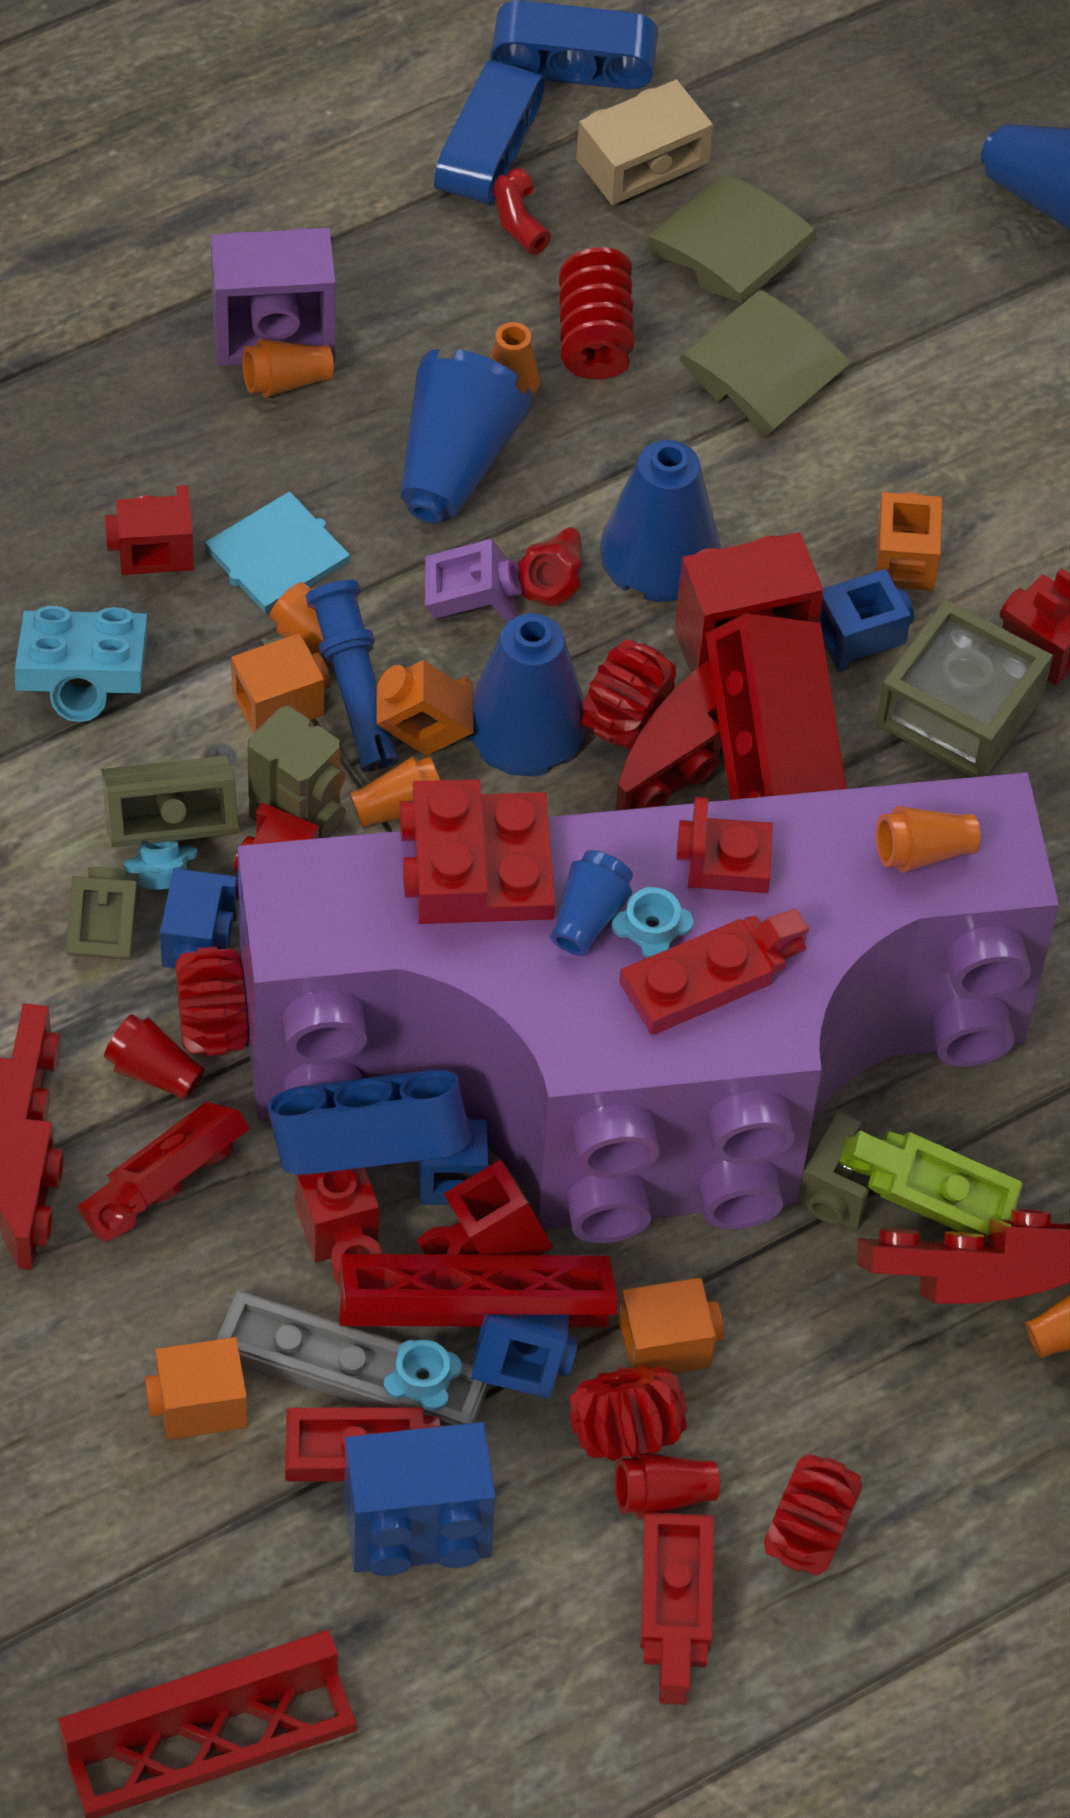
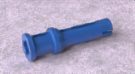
[305,580,399,772]

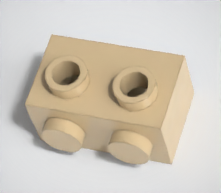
[576,79,713,205]

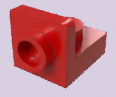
[676,797,773,893]

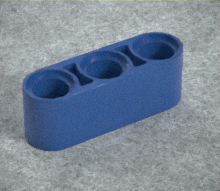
[490,0,659,89]
[434,59,545,206]
[267,1069,471,1175]

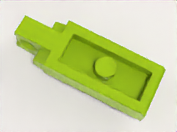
[839,1131,1023,1244]

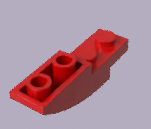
[616,660,721,811]
[0,1003,65,1270]
[856,1209,1070,1304]

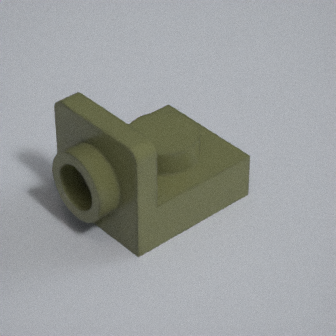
[66,867,140,960]
[798,1111,869,1229]

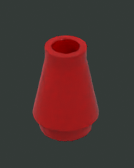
[104,1014,205,1101]
[614,1452,720,1520]

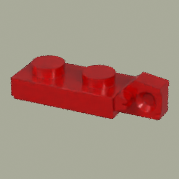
[619,908,809,1035]
[77,1102,250,1242]
[285,1407,450,1481]
[640,1512,714,1705]

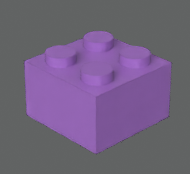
[210,228,336,366]

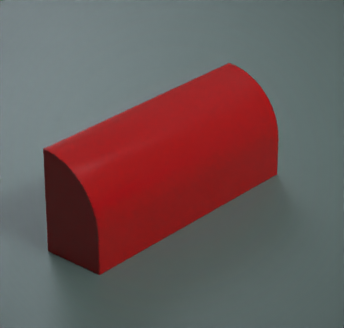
[705,613,847,800]

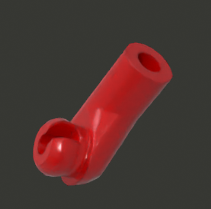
[493,168,551,255]

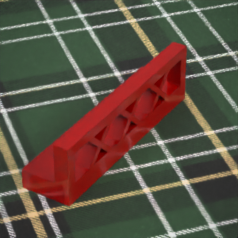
[338,1254,618,1327]
[58,1629,357,1818]

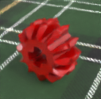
[582,639,676,750]
[175,946,248,1057]
[569,1364,688,1461]
[764,1453,863,1576]

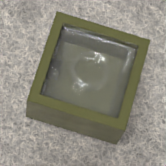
[876,598,1053,777]

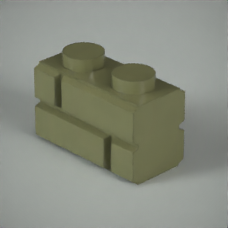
[247,705,346,838]
[101,755,239,848]

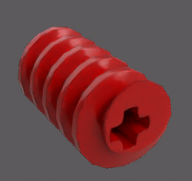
[559,247,635,379]

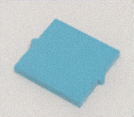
[205,491,350,614]

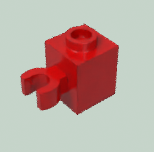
[999,568,1070,686]
[417,1159,553,1255]
[295,1167,382,1285]

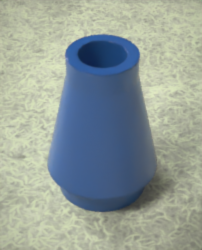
[550,850,633,956]

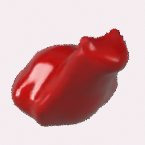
[517,527,583,607]

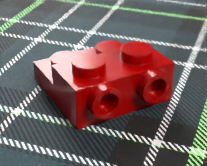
[400,779,555,924]

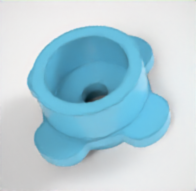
[124,841,198,890]
[612,887,693,958]
[384,1340,462,1411]

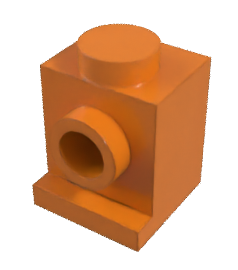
[875,492,942,591]
[377,660,473,756]

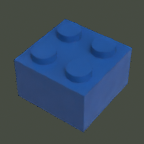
[344,1422,496,1576]

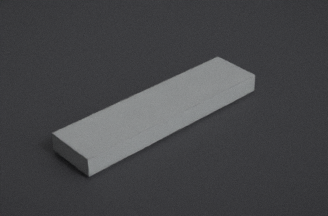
[216,1290,490,1426]

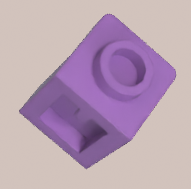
[425,538,522,621]

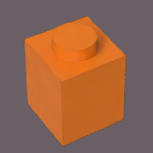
[231,633,331,734]
[619,1277,724,1374]
[144,1337,248,1440]

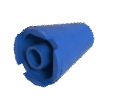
[981,124,1070,230]
[401,349,533,523]
[600,440,721,602]
[468,613,588,777]

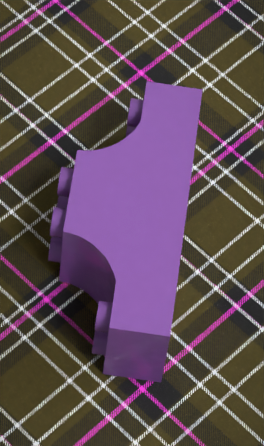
[237,772,1059,1243]

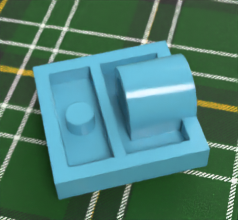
[15,606,147,722]

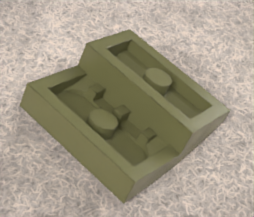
[648,173,817,303]
[679,289,851,438]

